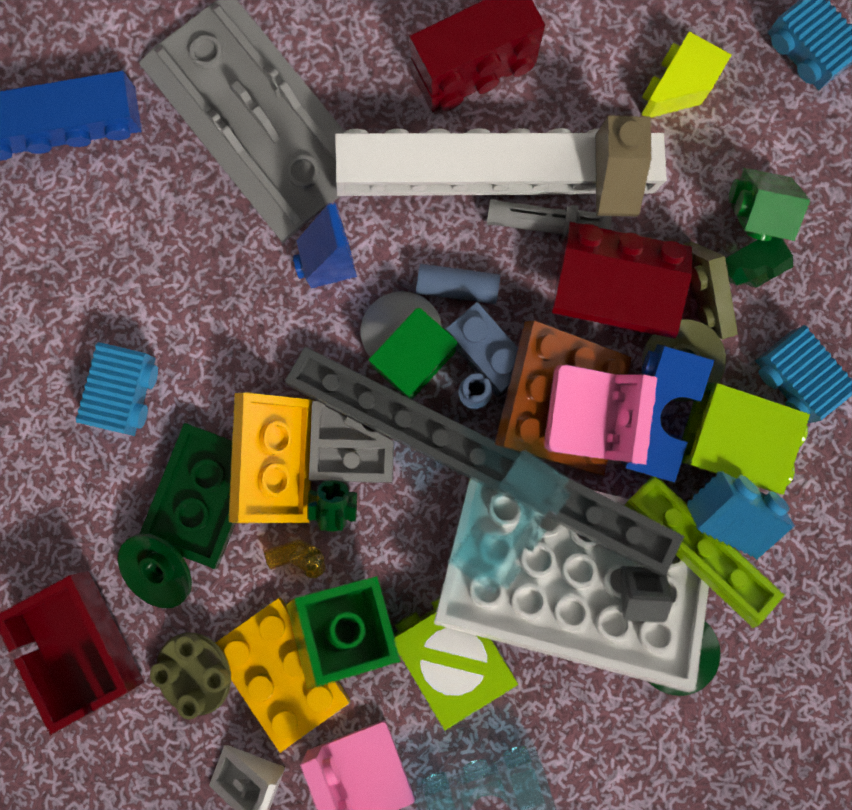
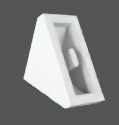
[209,745,285,810]

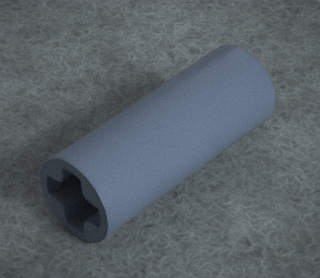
[416,263,500,304]

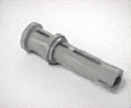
[487,199,612,239]

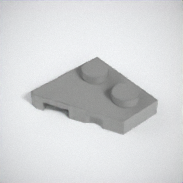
[309,401,394,483]

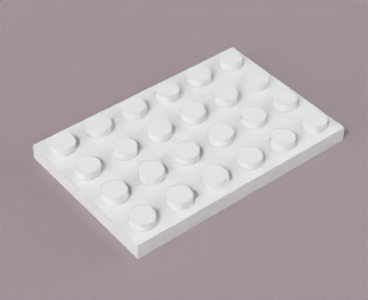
[434,478,709,692]

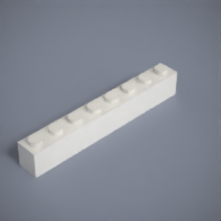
[335,128,667,196]

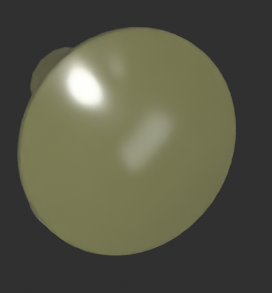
[150,632,231,720]

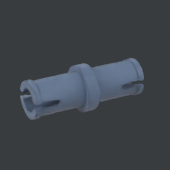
[458,373,492,409]

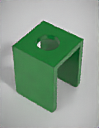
[368,308,457,400]

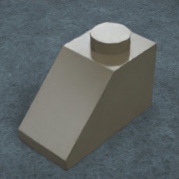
[595,115,652,217]

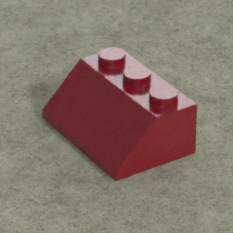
[552,222,692,339]

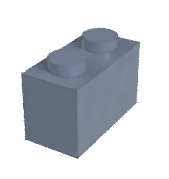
[446,302,518,397]

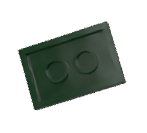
[139,423,236,569]

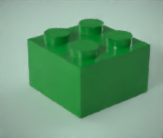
[286,576,401,689]

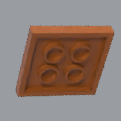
[494,320,632,476]

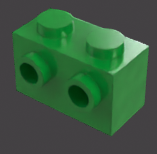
[728,168,810,241]

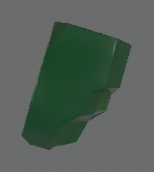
[725,236,794,288]

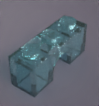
[449,449,571,593]
[416,746,556,810]

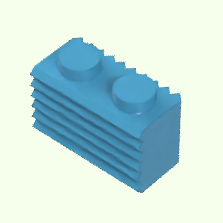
[767,0,852,90]
[755,325,852,423]
[76,342,158,436]
[687,471,795,560]

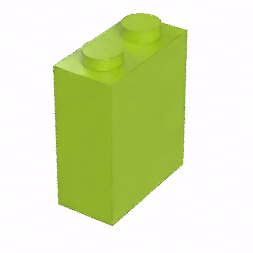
[682,382,810,495]

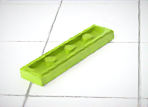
[624,476,785,628]

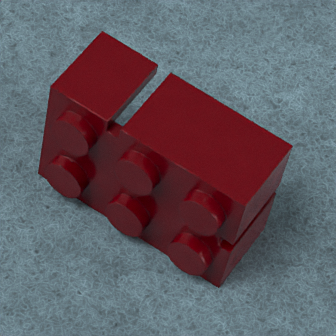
[409,0,545,113]
[0,571,145,735]

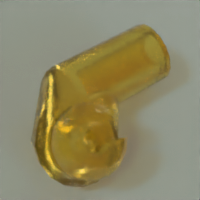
[264,539,326,578]

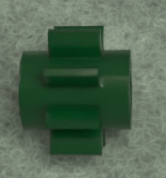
[307,480,357,532]

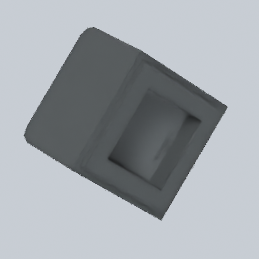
[621,566,673,623]

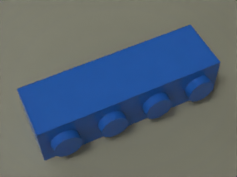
[0,71,142,160]

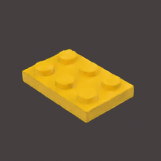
[229,392,314,523]
[216,597,351,753]

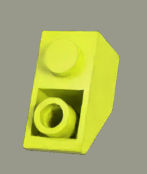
[641,32,732,118]

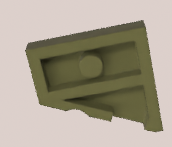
[682,241,738,340]

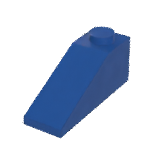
[293,203,357,288]

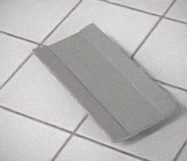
[139,0,345,243]

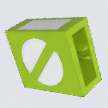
[393,595,518,731]

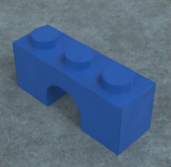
[621,344,715,482]

